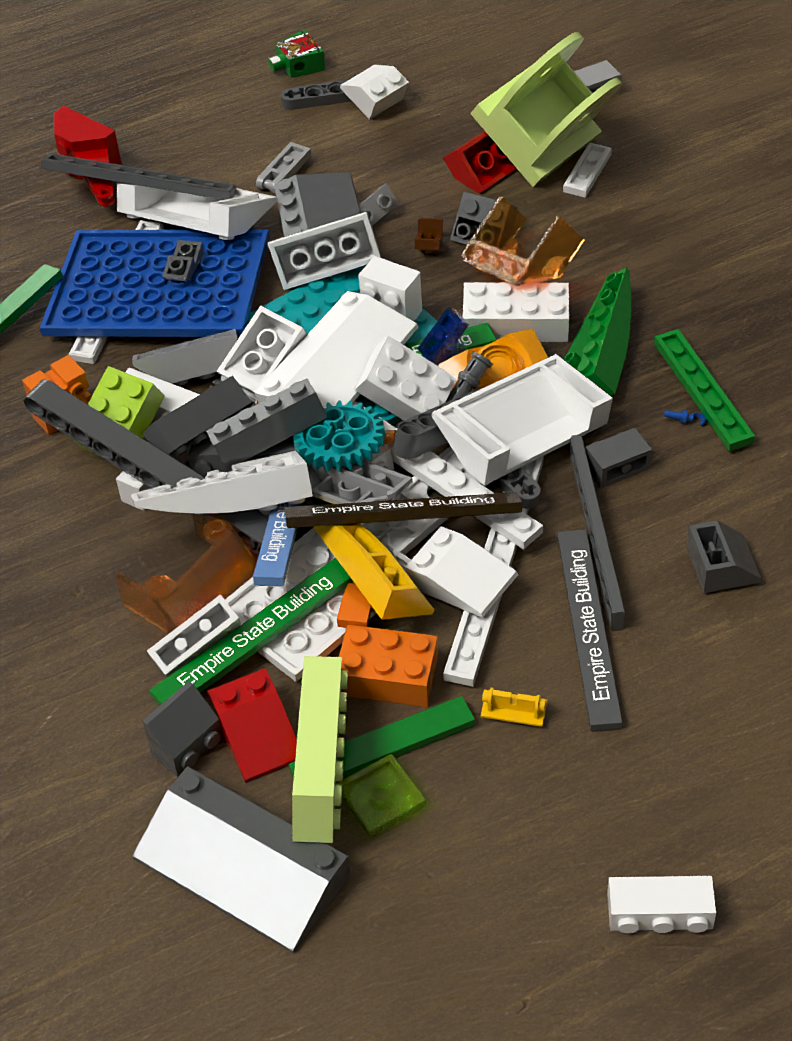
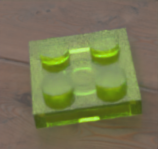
[337,754,426,838]

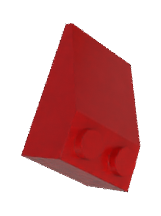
[207,668,297,783]

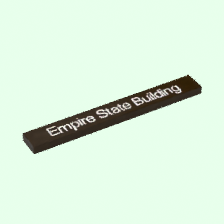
[284,492,522,528]

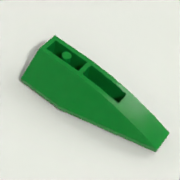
[563,267,631,396]

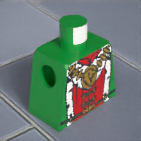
[268,30,325,78]

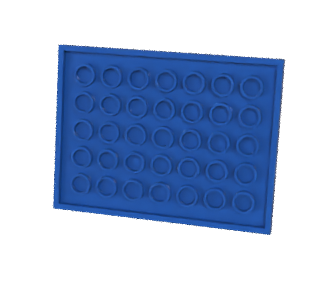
[39,229,270,337]

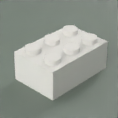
[354,335,457,420]

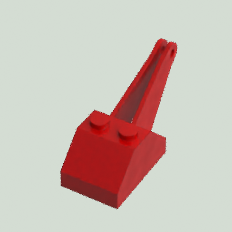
[54,106,122,207]

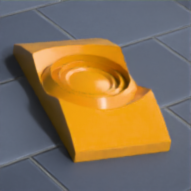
[438,328,548,391]

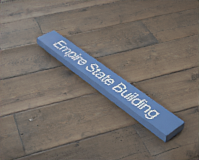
[253,502,304,586]

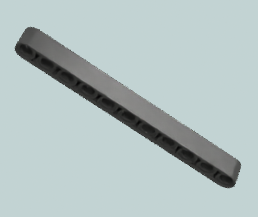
[23,379,269,556]

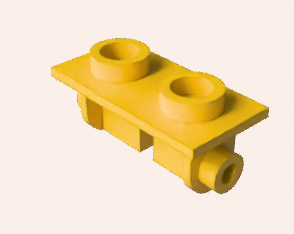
[480,687,548,727]

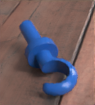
[664,410,706,425]

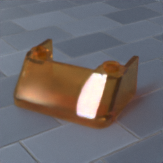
[462,196,585,286]
[115,513,257,633]

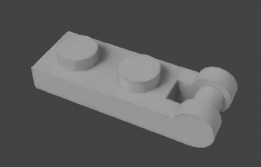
[256,142,311,194]

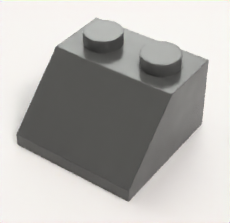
[142,681,223,777]

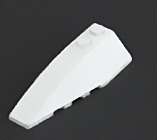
[131,451,313,514]

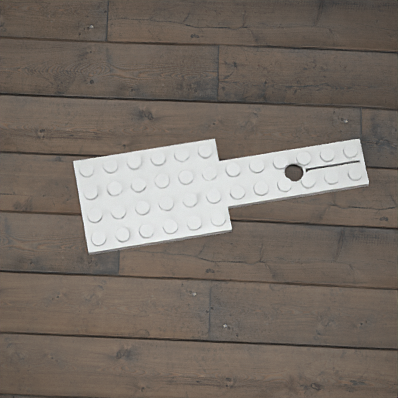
[225,446,489,682]

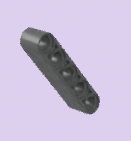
[393,389,480,459]

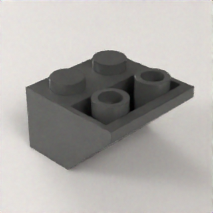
[450,191,518,253]
[686,520,762,593]

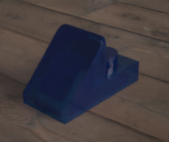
[417,306,469,365]

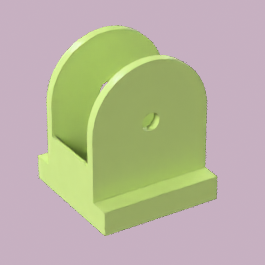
[471,32,622,187]

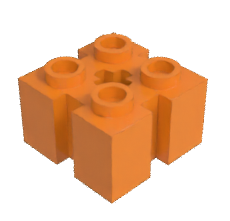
[22,355,92,435]

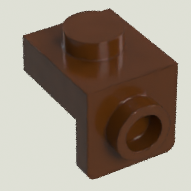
[415,217,443,253]

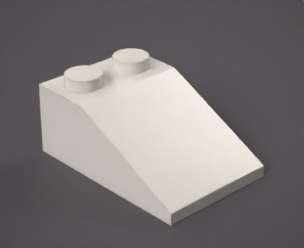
[217,306,308,393]
[405,526,518,618]

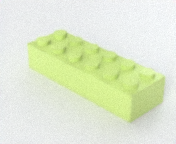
[292,656,348,843]

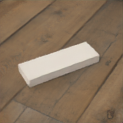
[563,143,612,198]

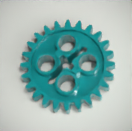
[293,400,386,472]

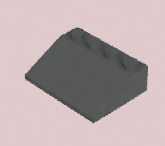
[274,172,361,237]

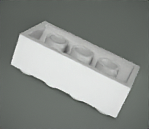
[268,212,381,290]

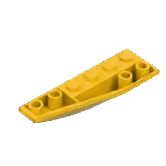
[313,524,434,620]

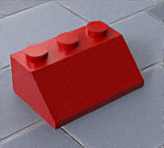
[443,130,517,193]

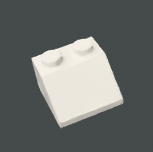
[340,65,409,120]

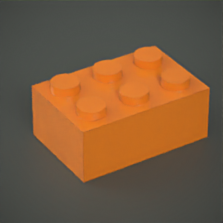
[339,624,439,707]

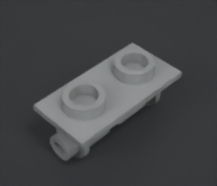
[359,183,399,226]

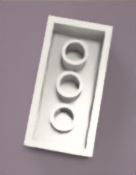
[463,282,569,342]

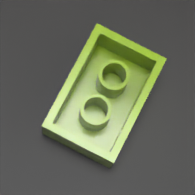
[71,366,165,456]

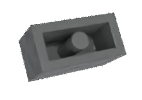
[585,428,652,488]

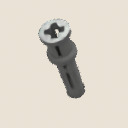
[446,351,493,402]

